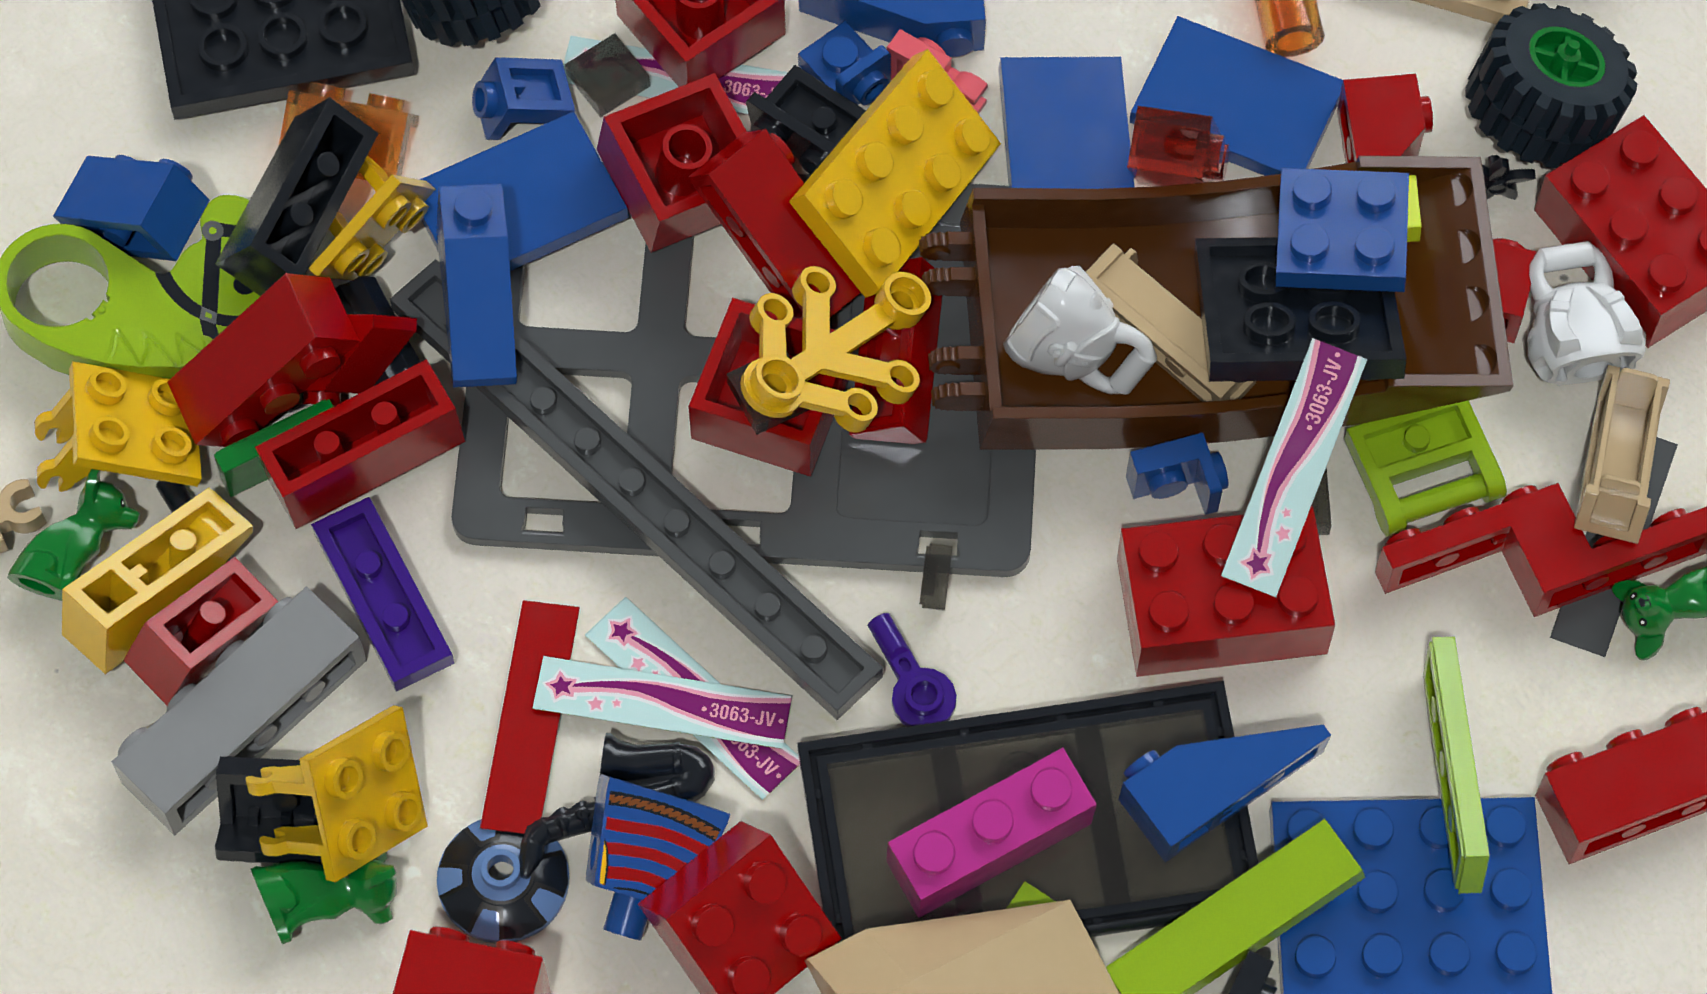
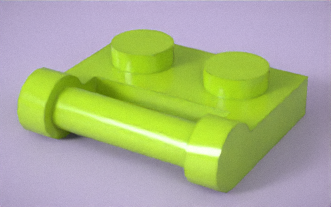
[1344,401,1507,537]

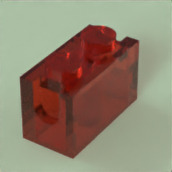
[1127,106,1230,186]

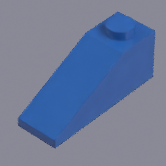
[798,0,986,57]
[436,184,517,388]
[1118,724,1331,863]

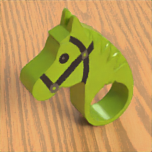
[0,195,260,379]

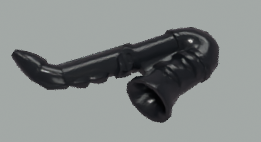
[519,733,715,879]

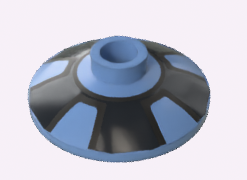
[437,820,569,943]

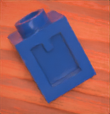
[798,21,891,105]
[472,57,575,140]
[1126,433,1229,515]

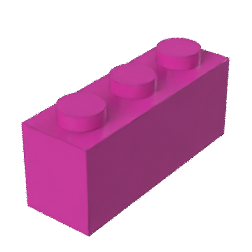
[886,748,1097,918]

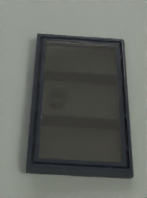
[797,681,1259,946]

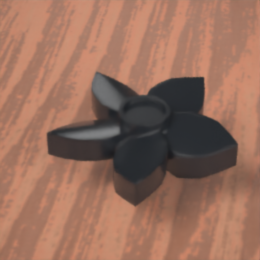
[1482,155,1536,200]

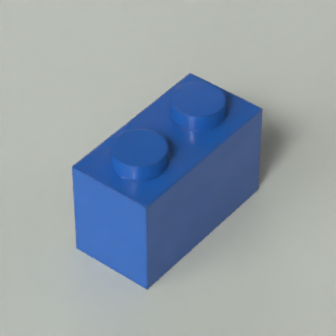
[53,155,210,261]

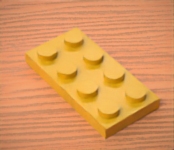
[789,49,1001,298]

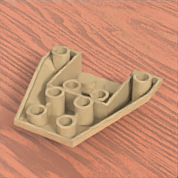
[805,900,1119,994]

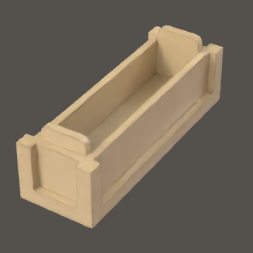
[1086,243,1256,402]
[1574,365,1670,544]

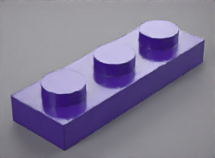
[311,497,455,692]

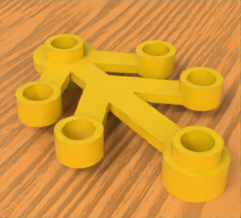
[740,266,931,433]

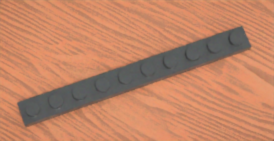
[390,259,883,720]

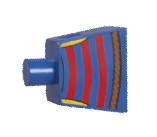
[586,774,730,941]

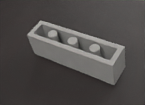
[111,586,367,836]

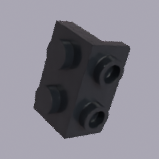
[746,65,866,176]
[215,757,323,865]

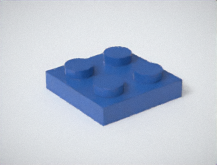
[1276,168,1409,292]

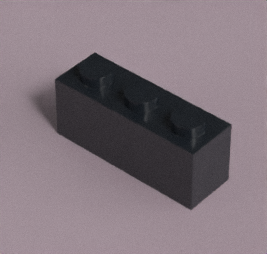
[215,97,379,296]

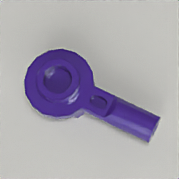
[867,613,957,727]

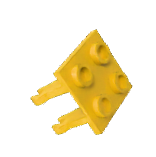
[308,156,436,281]
[34,361,202,492]
[246,705,428,882]

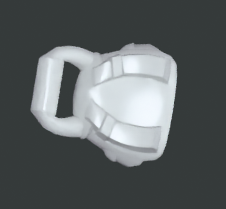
[1526,241,1646,386]
[1003,266,1157,395]

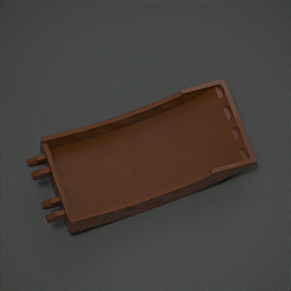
[919,156,1514,450]

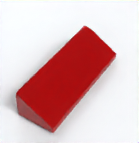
[849,257,942,444]

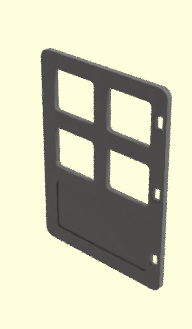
[451,162,1036,577]

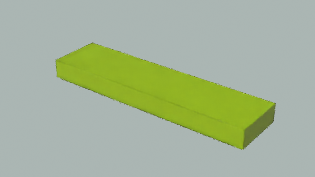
[1423,636,1490,894]
[1106,819,1365,994]

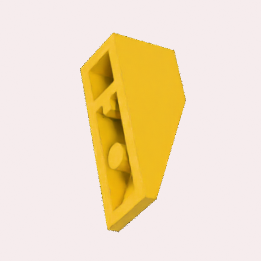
[62,487,253,674]

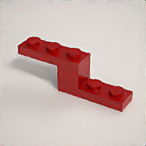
[1375,483,1707,617]

